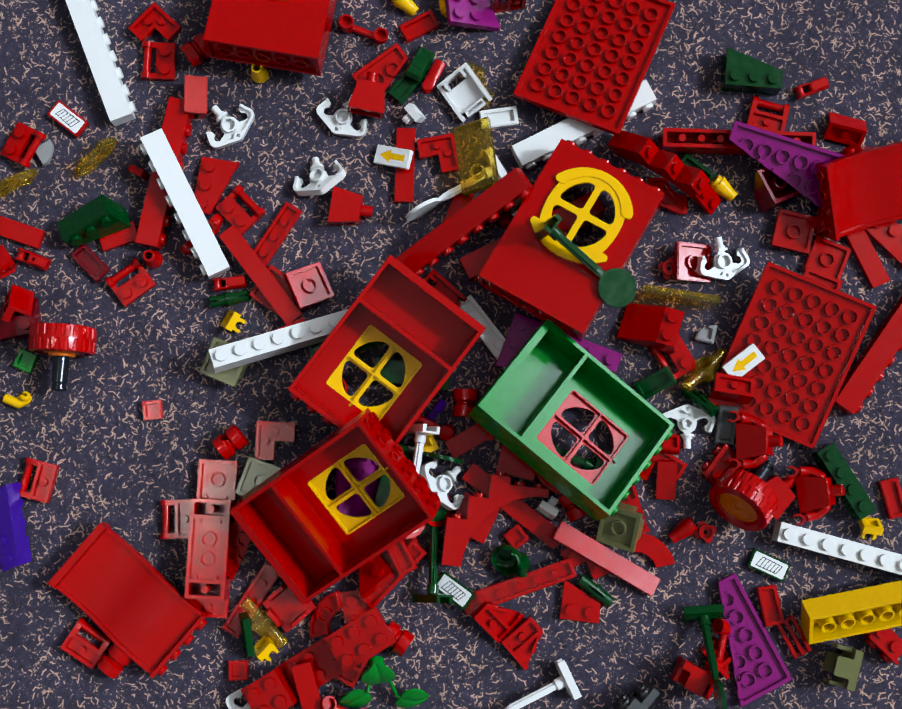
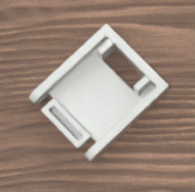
[437,62,493,122]

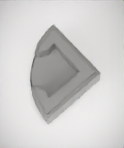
[36,139,54,166]
[694,325,718,344]

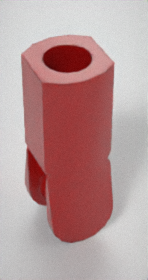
[422,59,446,94]
[793,76,829,100]
[14,247,51,271]
[211,275,247,292]

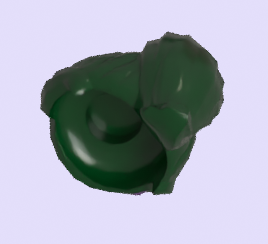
[490,544,530,578]

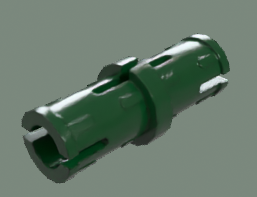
[209,289,249,308]
[681,384,719,417]
[576,574,615,608]

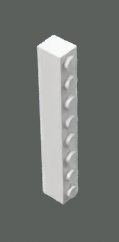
[65,0,137,126]
[511,80,657,170]
[139,128,230,279]
[209,309,348,373]
[771,521,902,575]

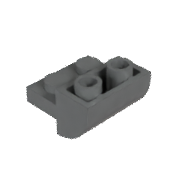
[617,682,660,709]

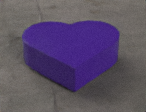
[425,398,447,421]

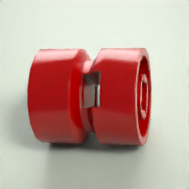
[180,33,209,68]
[453,389,478,417]
[212,424,249,460]
[558,495,587,522]
[388,620,415,657]
[97,643,132,679]

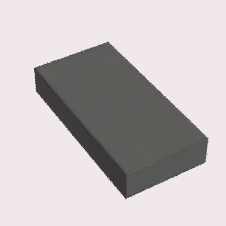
[714,404,739,445]

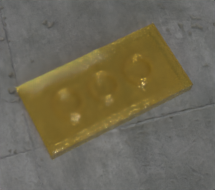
[453,116,499,196]
[637,284,721,309]

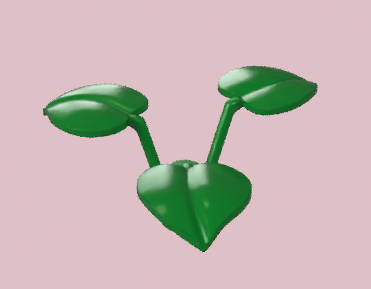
[338,656,430,708]

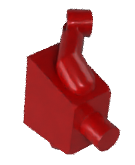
[727,411,783,469]
[785,465,845,526]

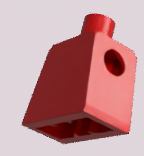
[348,71,385,119]
[328,186,374,226]
[765,474,796,520]

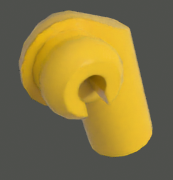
[2,391,32,409]

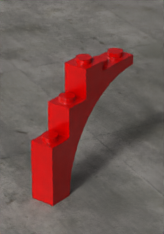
[608,130,721,215]
[441,471,549,567]

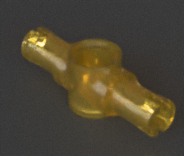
[681,347,727,392]
[240,597,288,649]

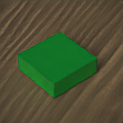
[12,348,39,374]

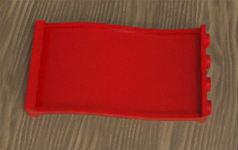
[816,141,902,242]
[48,522,209,679]

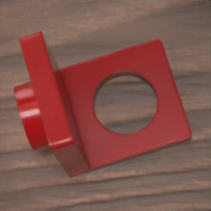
[0,244,17,279]

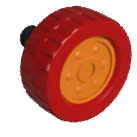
[28,323,97,391]
[709,460,778,532]

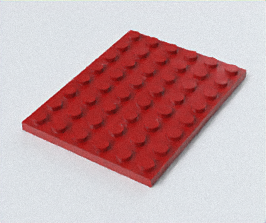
[513,0,676,137]
[707,261,877,449]

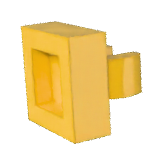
[220,309,246,333]
[422,435,439,457]
[858,517,884,540]
[254,634,279,661]

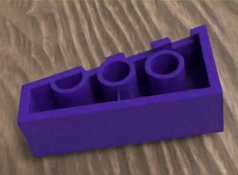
[0,482,32,572]

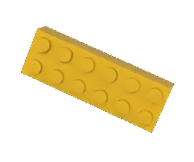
[800,580,902,645]

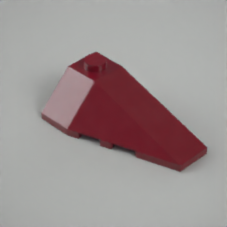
[754,168,801,213]
[0,297,42,342]

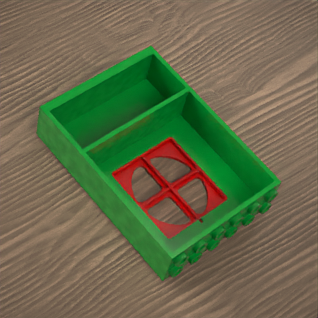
[468,319,675,521]

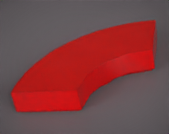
[647,178,687,215]
[634,533,675,568]
[309,590,344,639]

